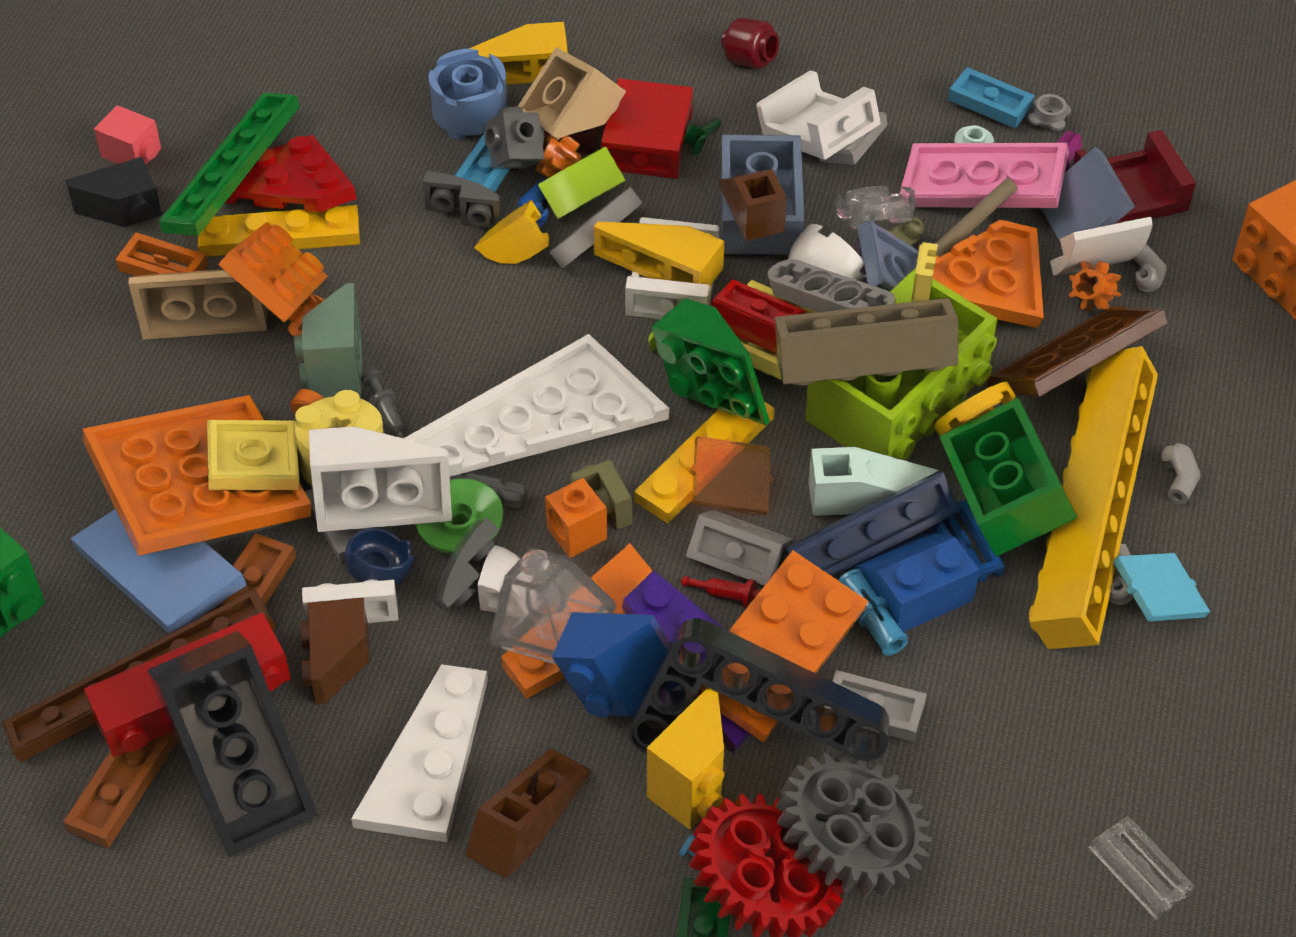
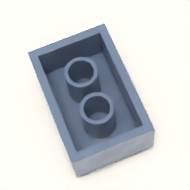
[721,135,804,255]

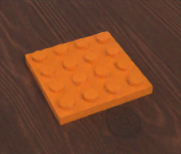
[83,395,311,556]

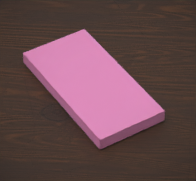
[899,143,1069,208]

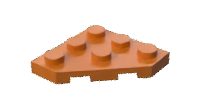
[933,220,1044,328]

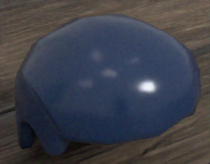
[345,527,415,586]

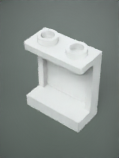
[756,70,881,160]
[625,217,720,319]

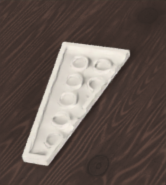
[403,334,669,477]

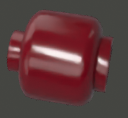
[721,18,779,69]

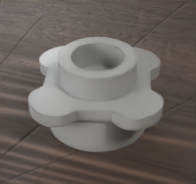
[1028,94,1071,131]

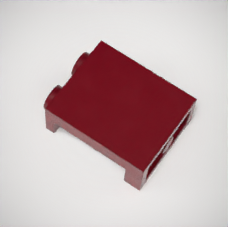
[1069,130,1196,224]

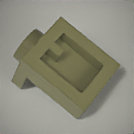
[570,460,633,530]

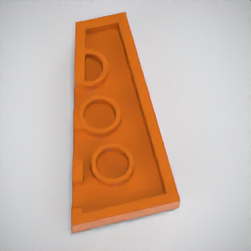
[501,543,652,699]

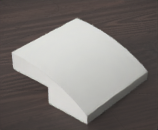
[1050,217,1153,277]

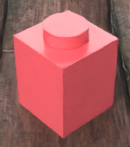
[94,105,161,165]

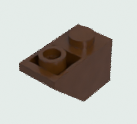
[719,169,787,241]
[301,597,370,705]

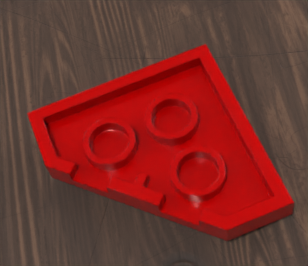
[225,134,357,212]

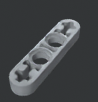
[767,259,897,312]

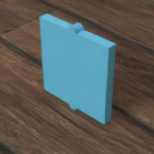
[1113,553,1210,622]

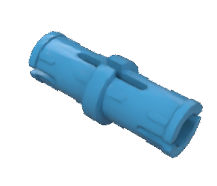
[838,569,908,656]

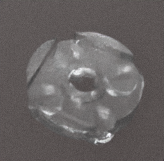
[835,186,916,229]

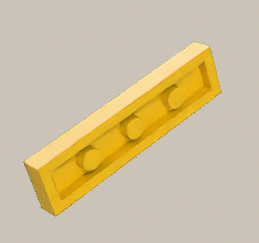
[198,205,360,257]
[634,402,775,524]

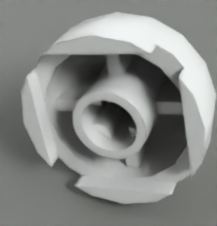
[788,224,867,301]

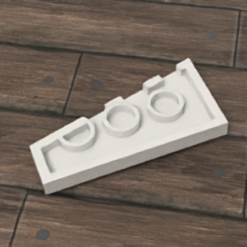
[351,664,488,842]

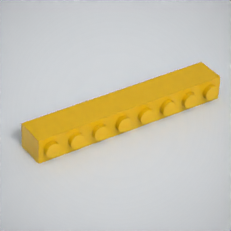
[1029,346,1158,649]

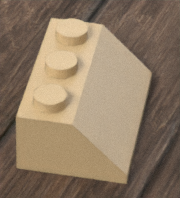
[129,269,267,340]

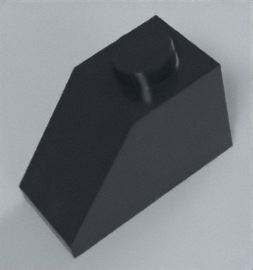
[65,157,162,227]

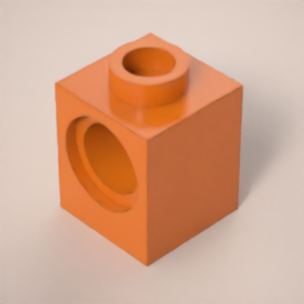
[545,478,607,558]

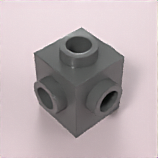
[484,107,544,169]

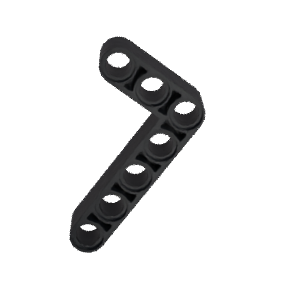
[629,618,890,761]

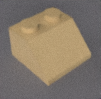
[517,47,626,138]

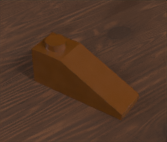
[465,748,591,878]

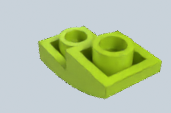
[538,147,626,219]

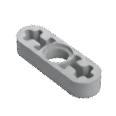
[549,187,643,269]

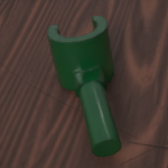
[683,118,721,155]

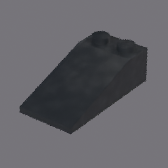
[147,631,318,857]

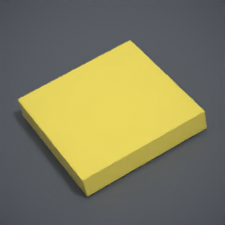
[207,420,299,490]

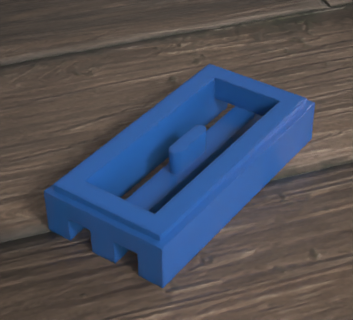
[929,499,1005,583]

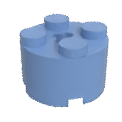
[428,49,508,140]

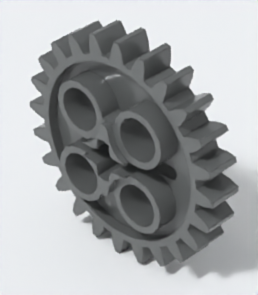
[776,752,932,898]

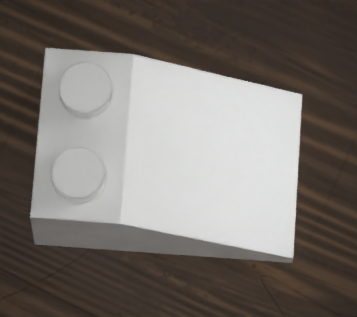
[309,426,452,532]

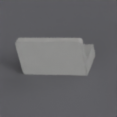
[686,510,793,586]

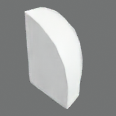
[478,545,531,618]

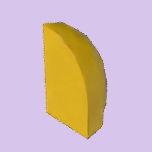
[474,200,549,264]

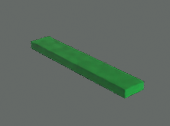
[159,92,300,236]

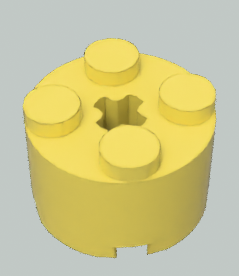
[295,390,384,486]

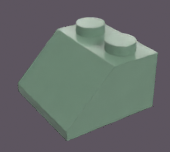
[294,283,362,399]

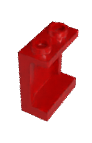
[601,78,693,179]

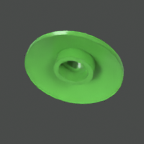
[415,479,503,553]

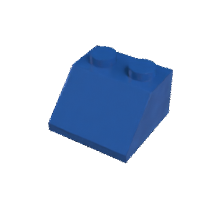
[850,531,980,632]
[552,612,680,717]

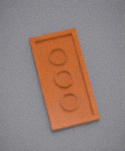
[218,222,328,322]
[696,550,869,743]

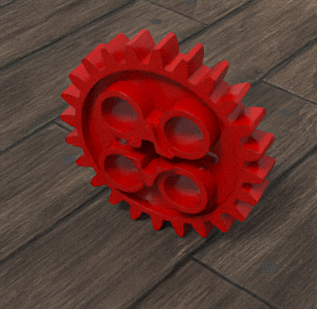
[689,794,843,937]

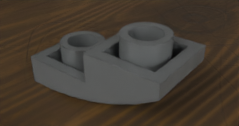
[423,171,501,228]
[434,517,499,608]

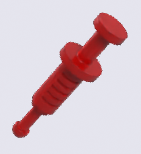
[681,576,761,608]

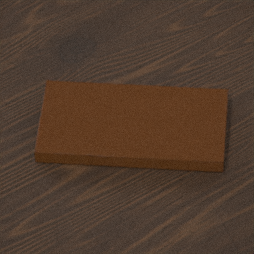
[987,307,1168,397]

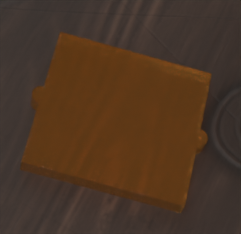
[690,436,774,515]

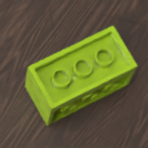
[805,268,997,461]

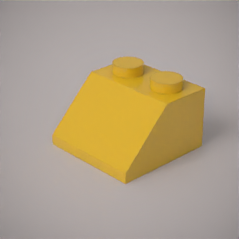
[647,687,725,830]

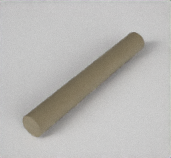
[935,177,1018,257]

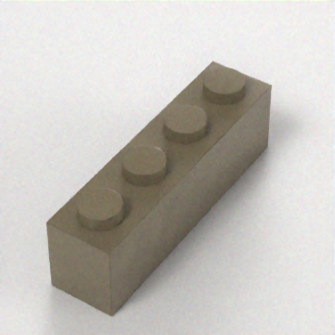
[775,298,958,385]

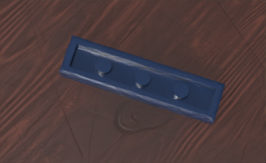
[784,471,961,576]

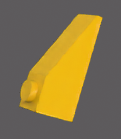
[469,22,568,85]
[594,221,724,287]

